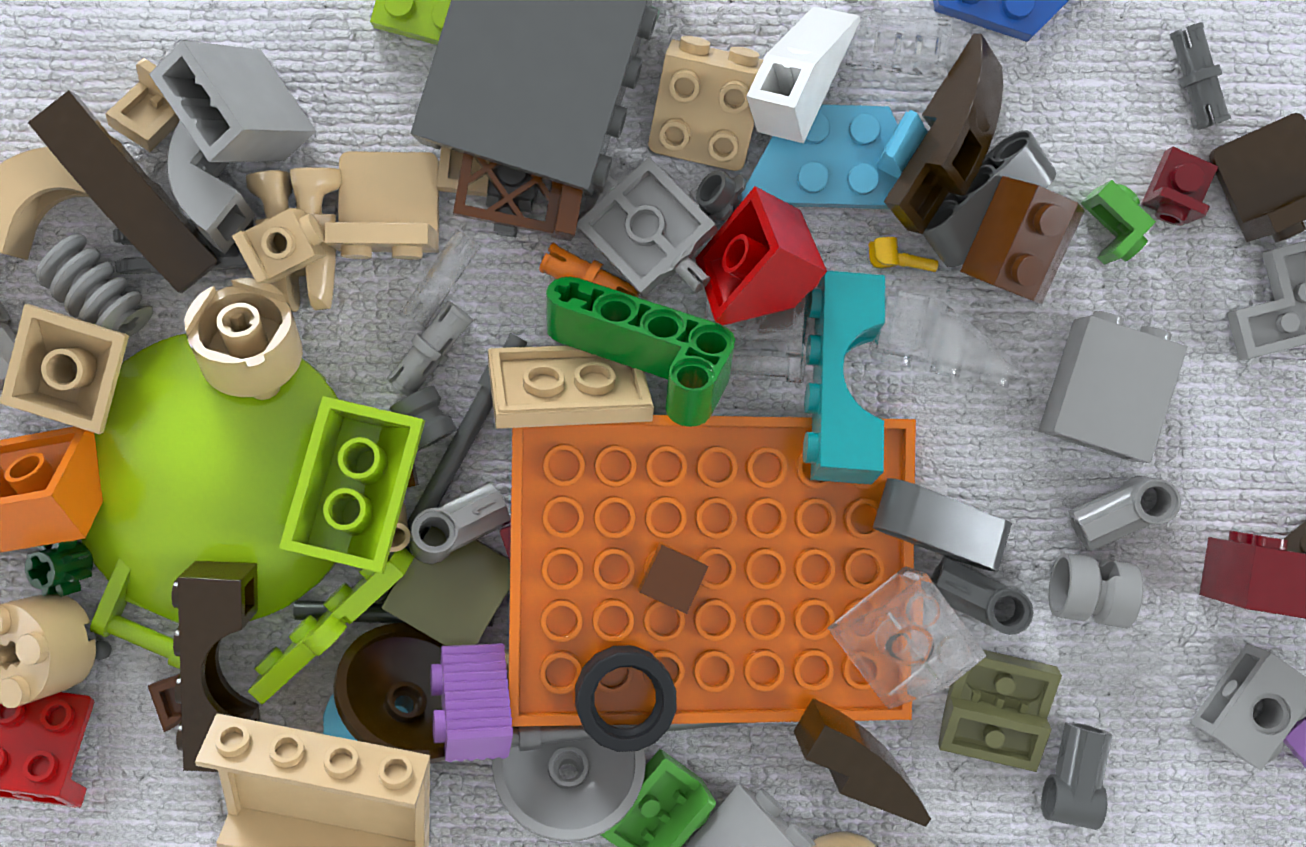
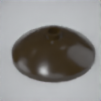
[333,623,445,764]

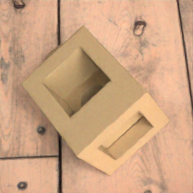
[232,208,327,283]

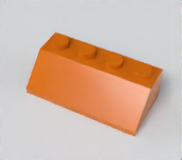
[0,426,103,553]

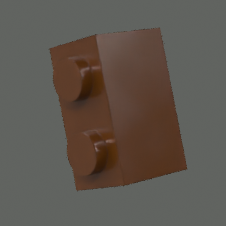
[960,176,1085,304]

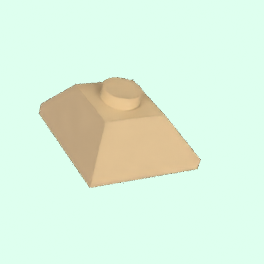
[0,304,129,434]

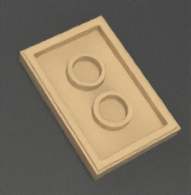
[488,346,654,429]

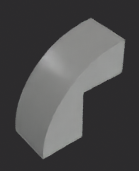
[167,121,256,254]

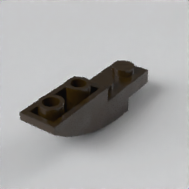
[884,33,1003,234]

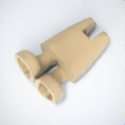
[246,168,342,312]

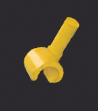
[868,237,939,272]

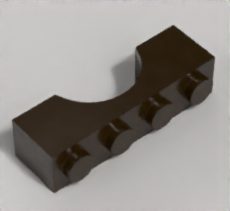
[171,561,260,772]

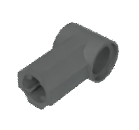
[926,556,1034,635]
[1041,722,1113,830]

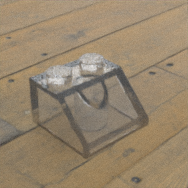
[828,566,986,709]

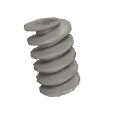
[36,233,153,337]

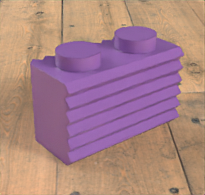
[430,643,513,763]

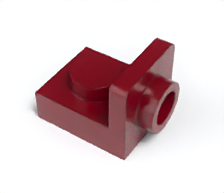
[1141,146,1218,226]

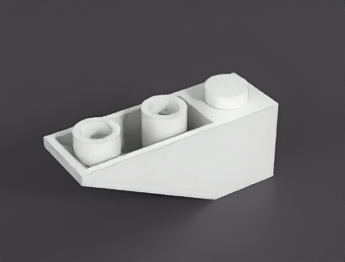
[746,6,860,144]

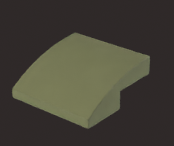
[381,526,510,646]
[938,644,1062,772]

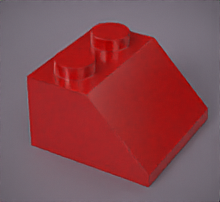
[695,186,827,325]

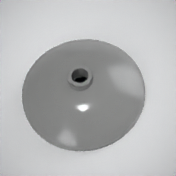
[492,739,645,842]

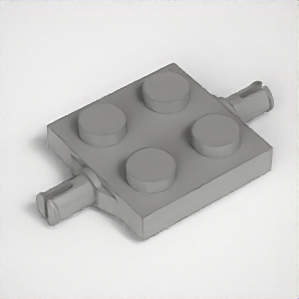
[577,157,718,298]

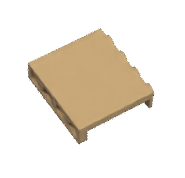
[195,713,430,847]

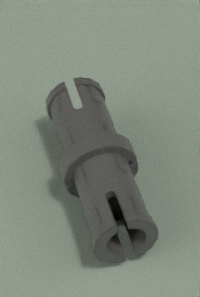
[1169,22,1232,130]

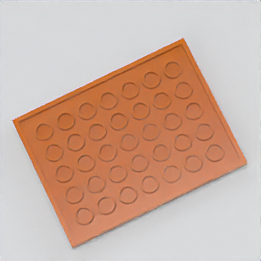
[508,415,916,727]

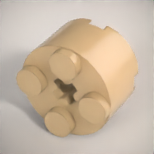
[184,278,303,400]
[0,593,96,708]

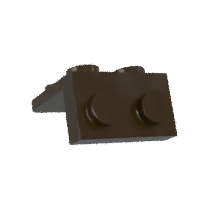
[1209,113,1306,243]

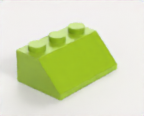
[279,396,425,574]

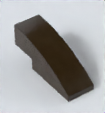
[793,698,931,827]

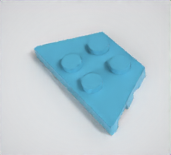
[740,104,898,209]

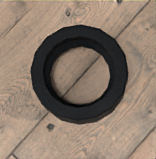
[575,645,677,752]

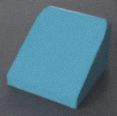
[877,109,928,179]

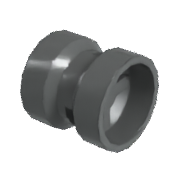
[389,386,458,452]

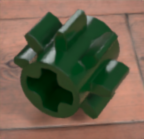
[25,540,93,597]

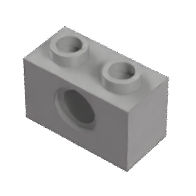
[1190,643,1306,771]

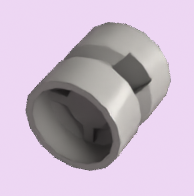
[1048,552,1143,629]

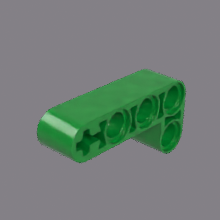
[546,277,735,427]

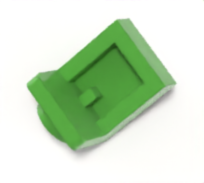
[1080,180,1156,265]

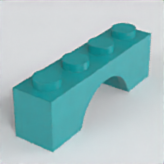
[803,271,885,485]

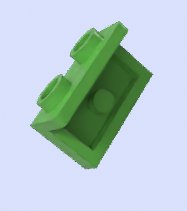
[600,749,716,847]

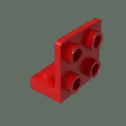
[0,692,95,808]

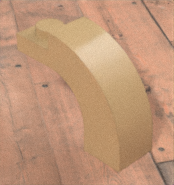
[0,147,89,260]

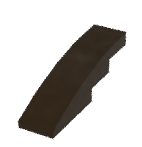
[28,90,221,293]

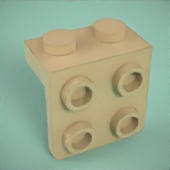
[648,36,763,171]
[324,151,439,260]

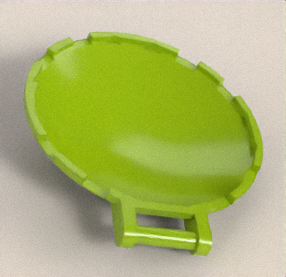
[80,333,339,669]

